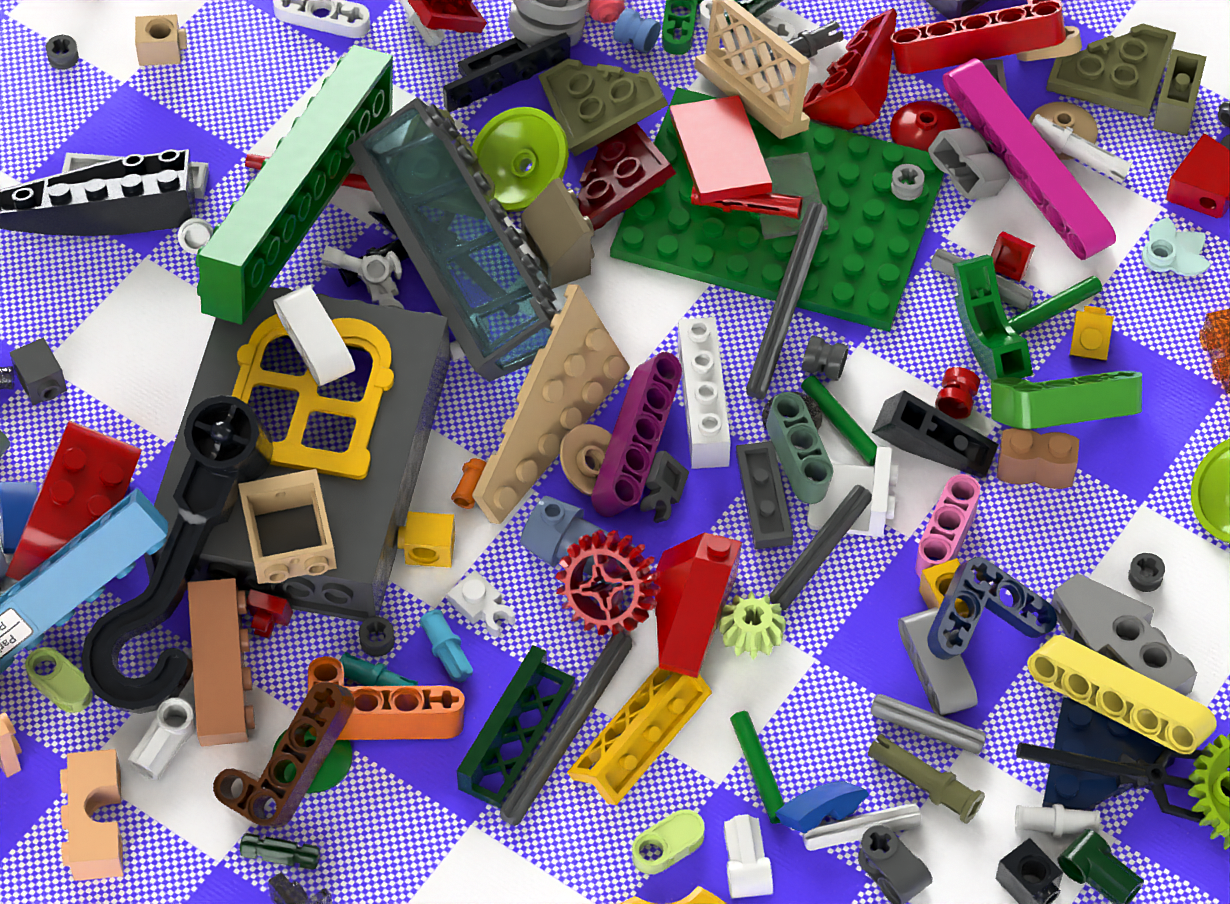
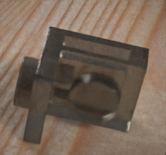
[268,872,332,904]

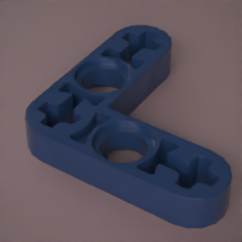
[927,557,1057,660]

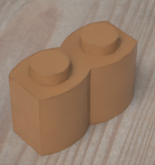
[996,428,1079,489]

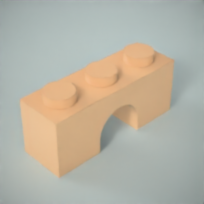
[60,749,124,881]

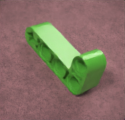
[991,371,1142,429]

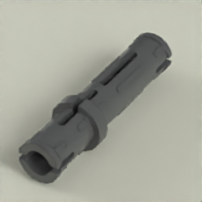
[742,20,844,76]

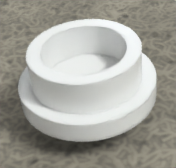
[178,218,214,254]

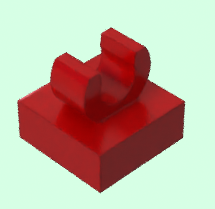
[991,231,1035,282]
[246,589,293,639]

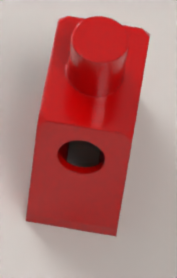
[1166,133,1230,218]

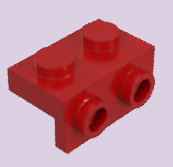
[408,0,487,33]

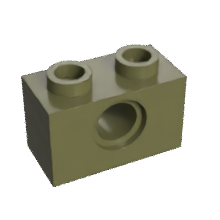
[1152,49,1207,136]

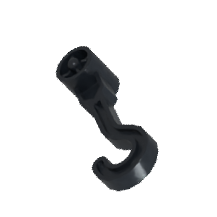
[81,395,274,714]

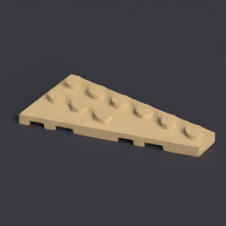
[472,284,630,524]

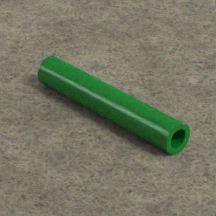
[1008,275,1102,335]
[801,375,877,466]
[730,711,785,824]

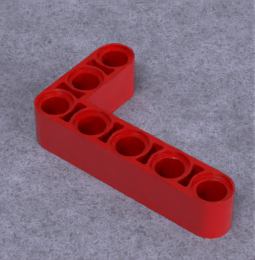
[891,0,1066,74]

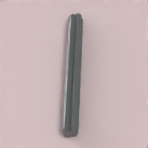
[746,202,827,400]
[500,631,632,826]

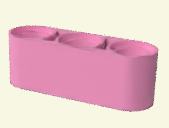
[915,474,980,579]

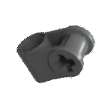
[858,825,933,904]

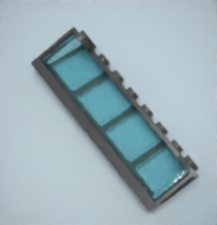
[347,97,562,382]

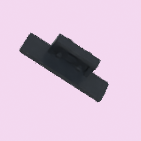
[443,32,570,112]

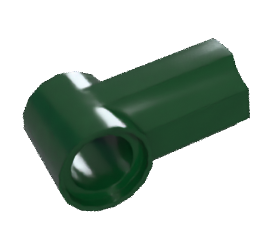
[1057,829,1144,904]

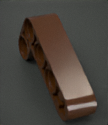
[213,681,354,828]

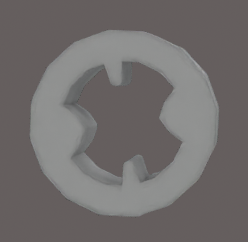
[891,164,925,201]

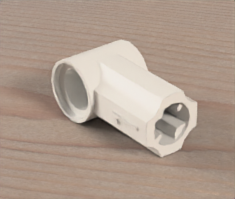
[128,698,194,781]
[724,814,773,899]

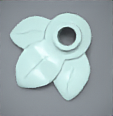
[1142,218,1211,276]

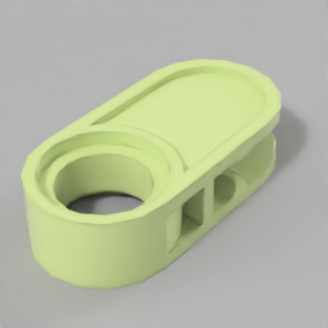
[25,647,93,713]
[632,809,705,874]

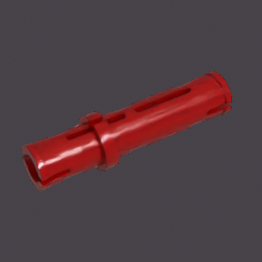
[691,184,803,220]

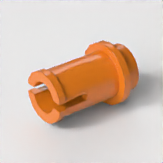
[451,458,487,509]

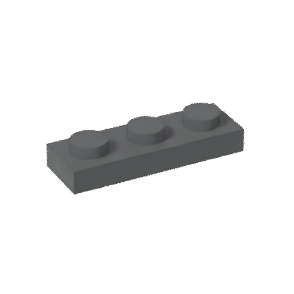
[735,441,793,550]

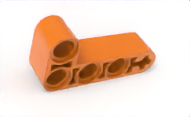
[308,656,465,740]

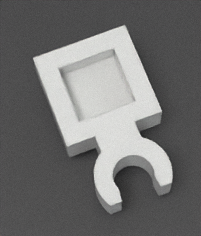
[447,570,515,638]

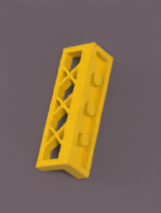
[567,666,713,805]

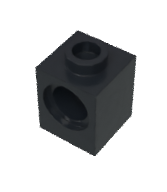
[995,838,1064,904]

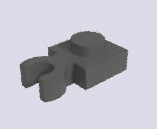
[640,450,689,523]

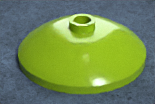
[472,107,569,212]
[1191,438,1230,544]

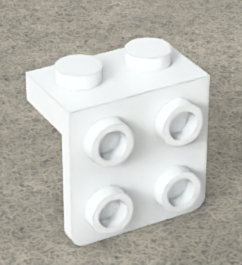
[807,446,898,537]

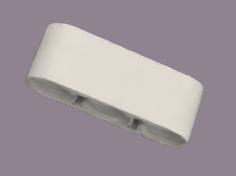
[273,285,355,387]

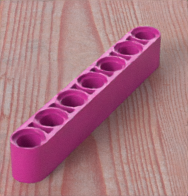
[943,58,1116,260]

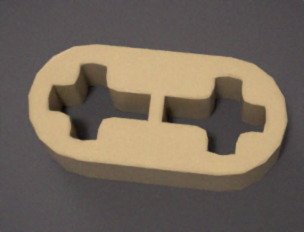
[1016,26,1082,61]

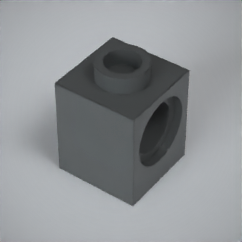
[9,337,67,406]

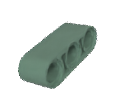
[766,392,834,504]

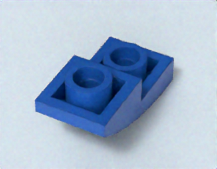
[0,482,38,554]
[775,781,869,834]

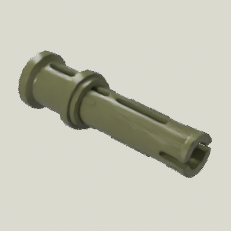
[867,734,985,824]

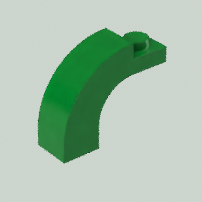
[953,254,1033,380]

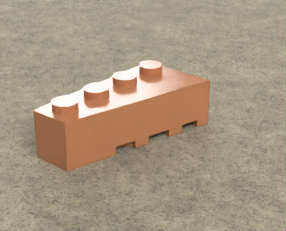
[187,578,255,746]

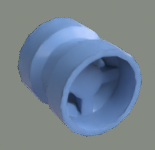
[613,8,661,54]

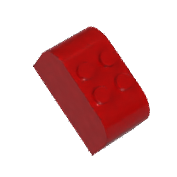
[5,420,142,581]

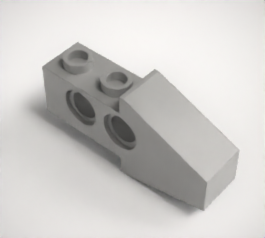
[1051,573,1198,696]

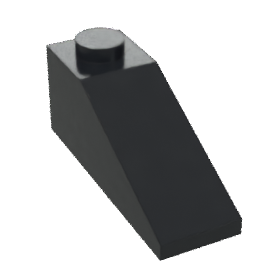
[871,390,999,478]

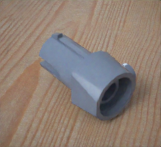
[520,496,635,587]

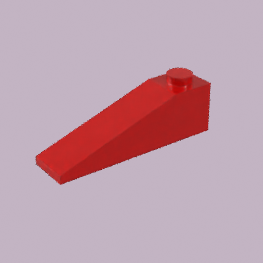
[802,8,897,130]
[652,532,742,678]

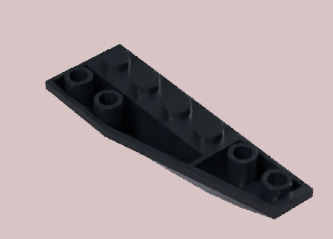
[0,149,196,236]

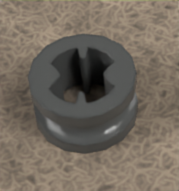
[45,34,79,70]
[1128,553,1165,592]
[359,616,395,657]

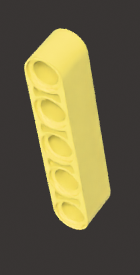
[1027,635,1217,755]

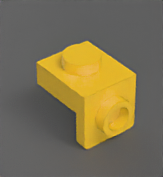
[1069,306,1114,361]

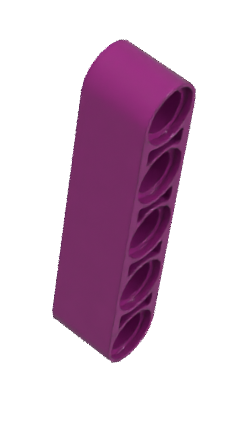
[591,352,682,518]

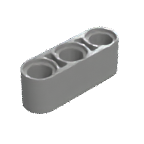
[898,607,978,717]

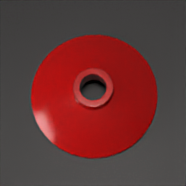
[890,101,961,152]

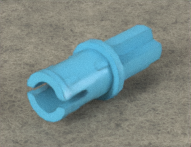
[419,609,473,683]

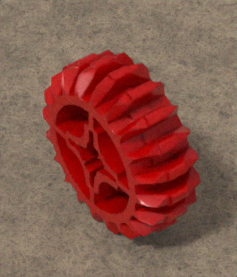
[555,530,661,636]

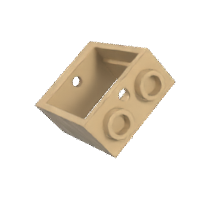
[238,469,337,584]

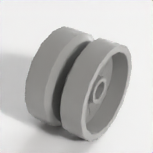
[508,0,590,47]

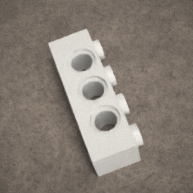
[678,317,731,469]

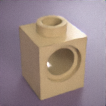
[135,14,187,66]

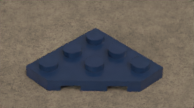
[1042,697,1175,811]

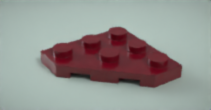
[577,123,676,231]

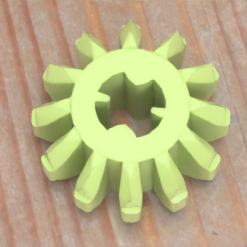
[719,590,786,660]

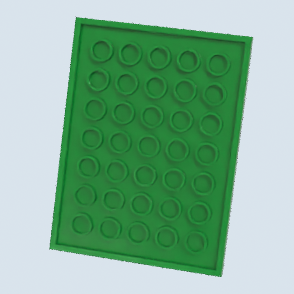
[610,87,946,332]

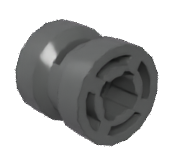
[802,335,849,381]

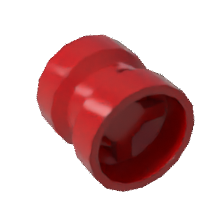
[935,367,980,419]

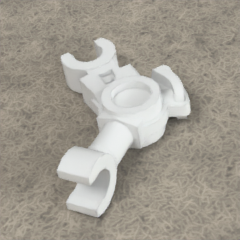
[321,246,404,309]

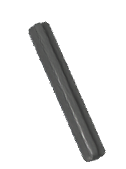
[769,485,872,611]

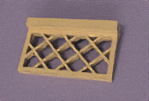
[694,0,810,139]

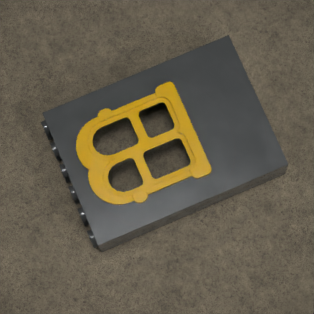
[144,287,451,622]

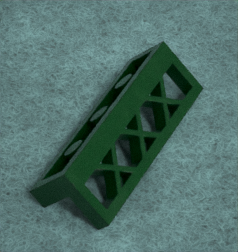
[457,645,575,809]

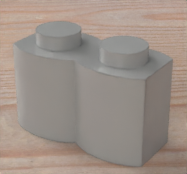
[928,127,1011,200]

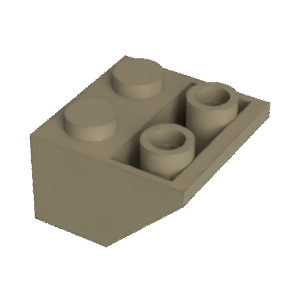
[521,178,595,289]

